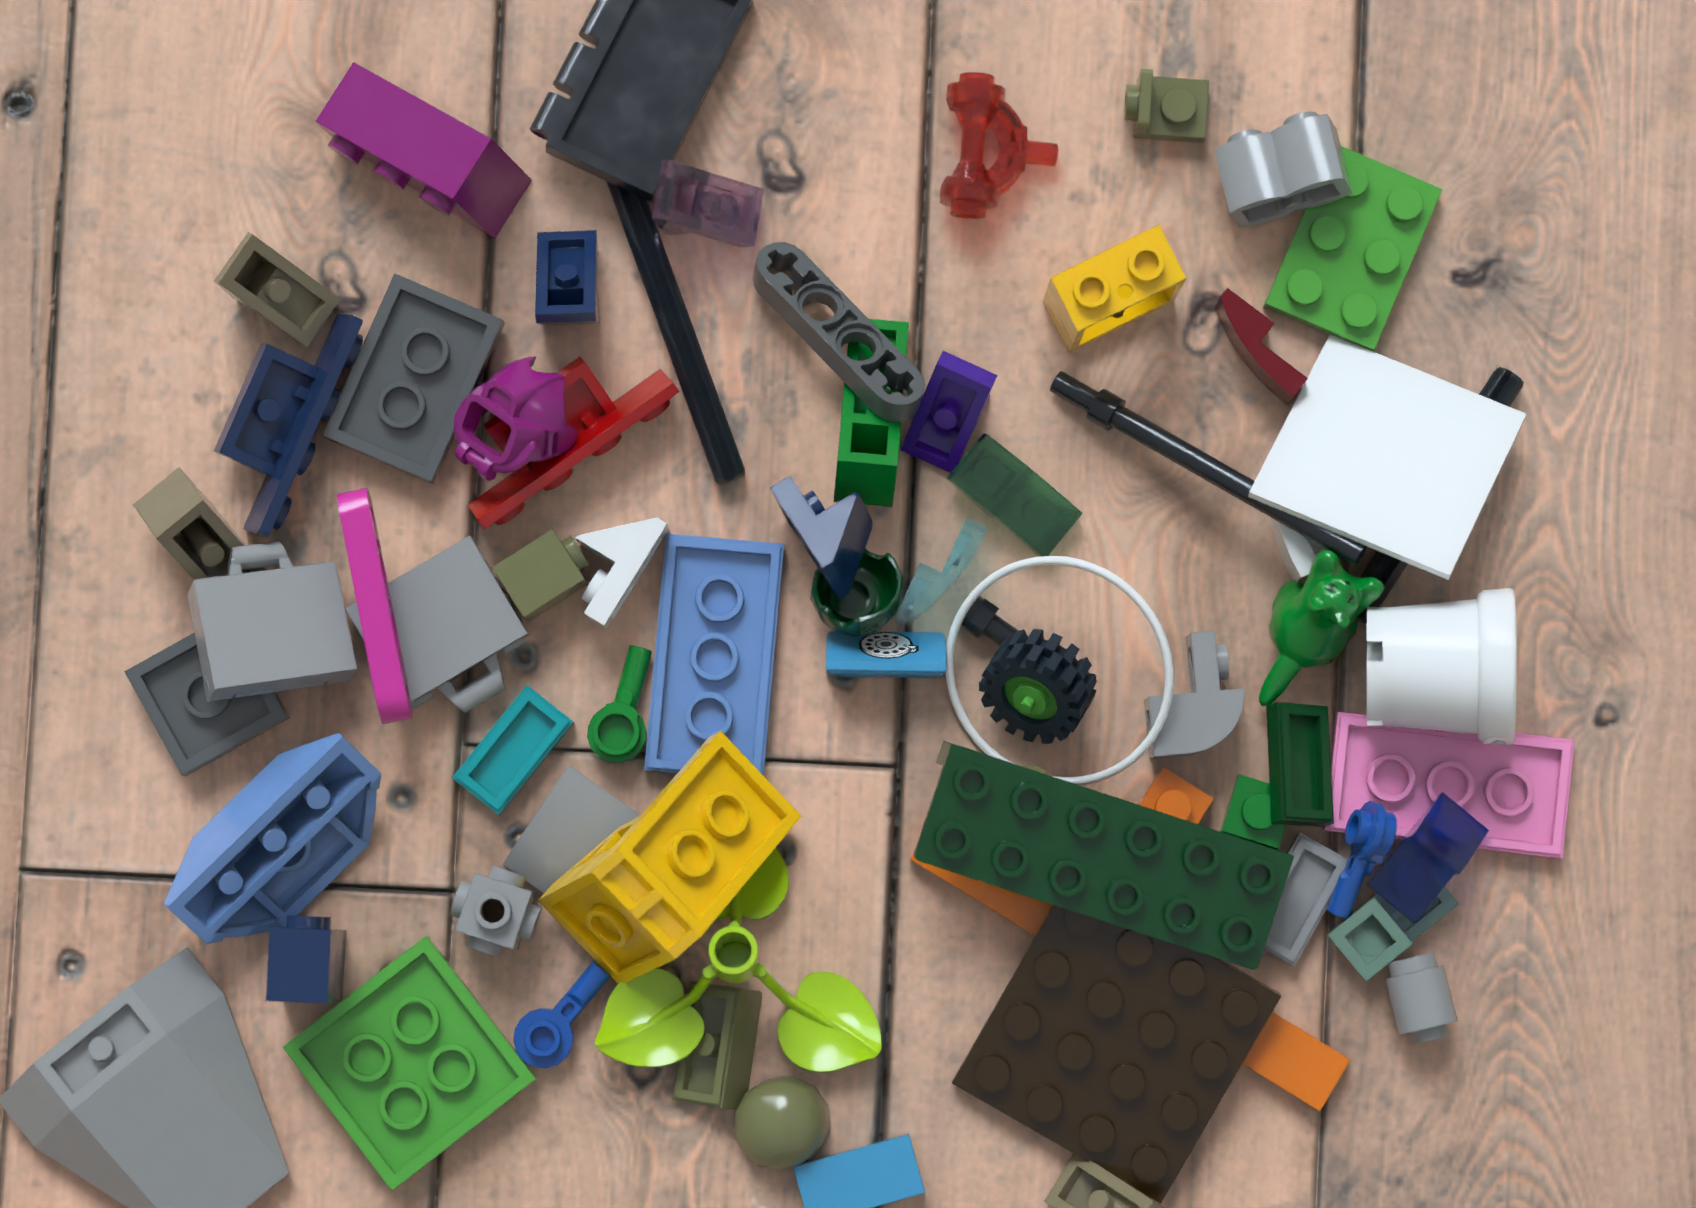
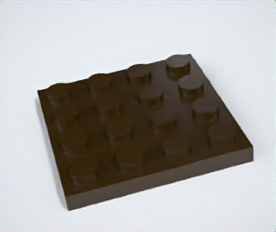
[952,905,1281,1204]

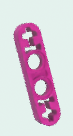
[337,488,413,724]

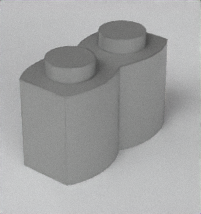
[1214,111,1352,227]

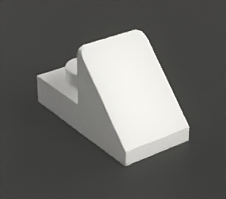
[575,517,669,630]

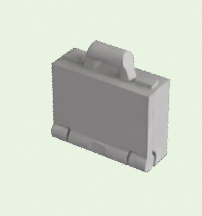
[345,535,530,713]
[187,541,357,702]

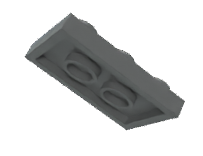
[322,273,505,485]

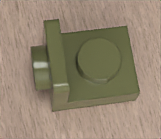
[1124,69,1209,143]

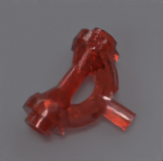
[940,72,1058,219]

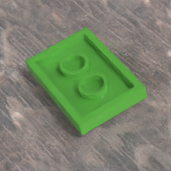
[1263,146,1443,351]

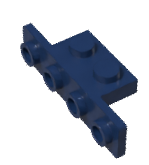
[214,314,363,538]

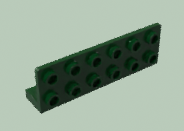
[914,740,1294,970]

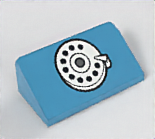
[826,631,946,679]

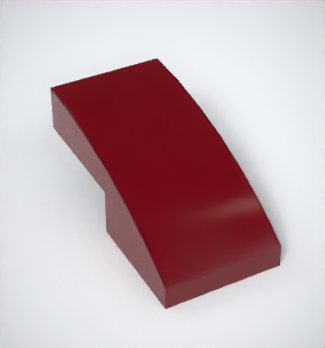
[1215,288,1308,405]

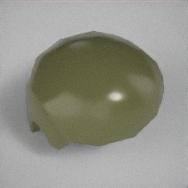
[734,1076,830,1170]

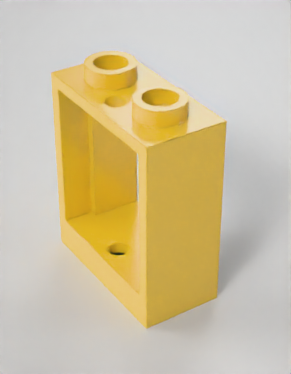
[1043,224,1186,353]

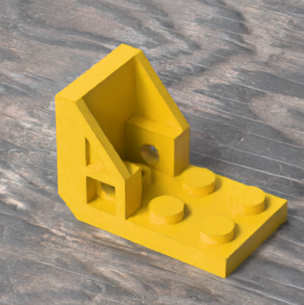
[538,730,802,983]

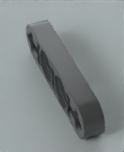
[752,242,925,422]

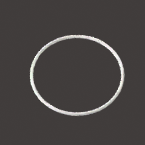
[945,556,1174,785]

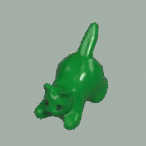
[1259,550,1384,706]

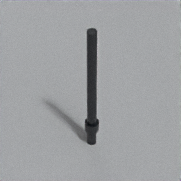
[1050,371,1367,566]

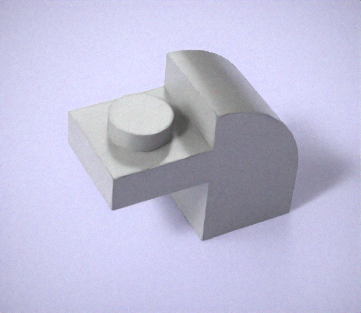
[1144,631,1245,759]

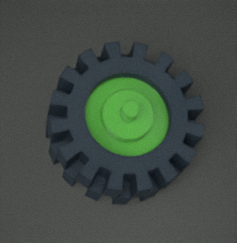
[979,629,1097,744]

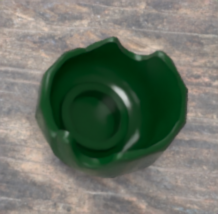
[810,548,904,636]

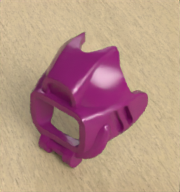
[454,356,578,481]

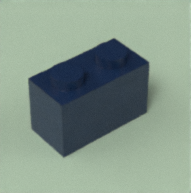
[266,915,346,1004]

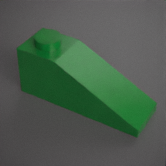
[833,319,909,507]

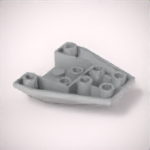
[0,948,290,1208]

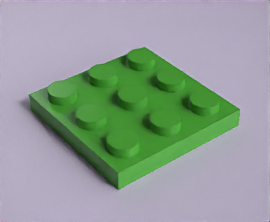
[283,936,537,1191]

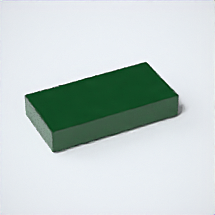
[1266,702,1334,827]

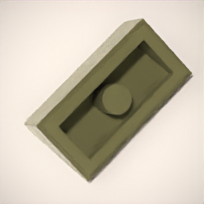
[672,981,762,1110]

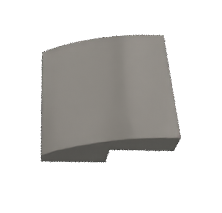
[503,765,640,893]

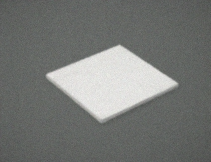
[1248,334,1526,580]

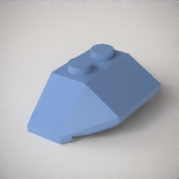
[164,733,382,944]

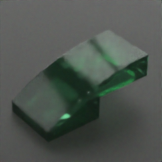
[946,433,1083,557]

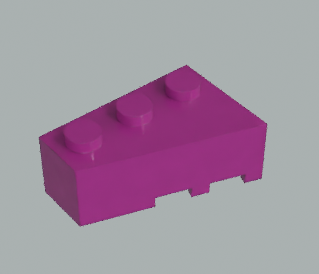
[315,62,532,239]

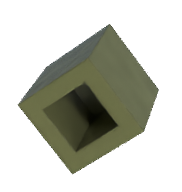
[492,529,590,622]

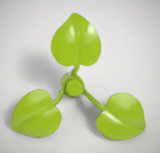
[595,848,881,1073]

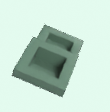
[1328,856,1458,981]

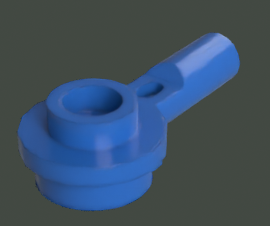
[1327,801,1397,918]
[513,961,611,1068]

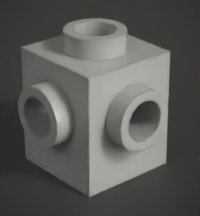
[450,866,542,957]

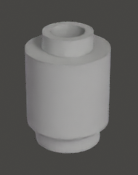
[1385,952,1458,1044]

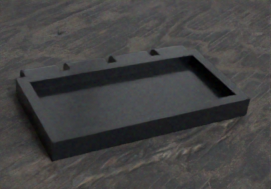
[529,0,754,202]

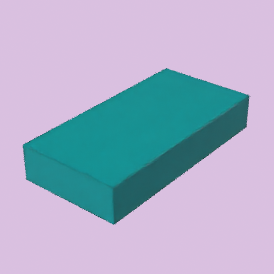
[452,685,574,815]

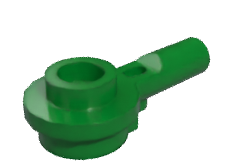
[587,645,652,764]

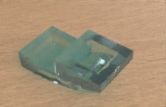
[895,518,988,626]

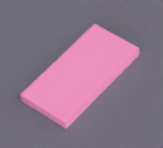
[1323,712,1575,859]

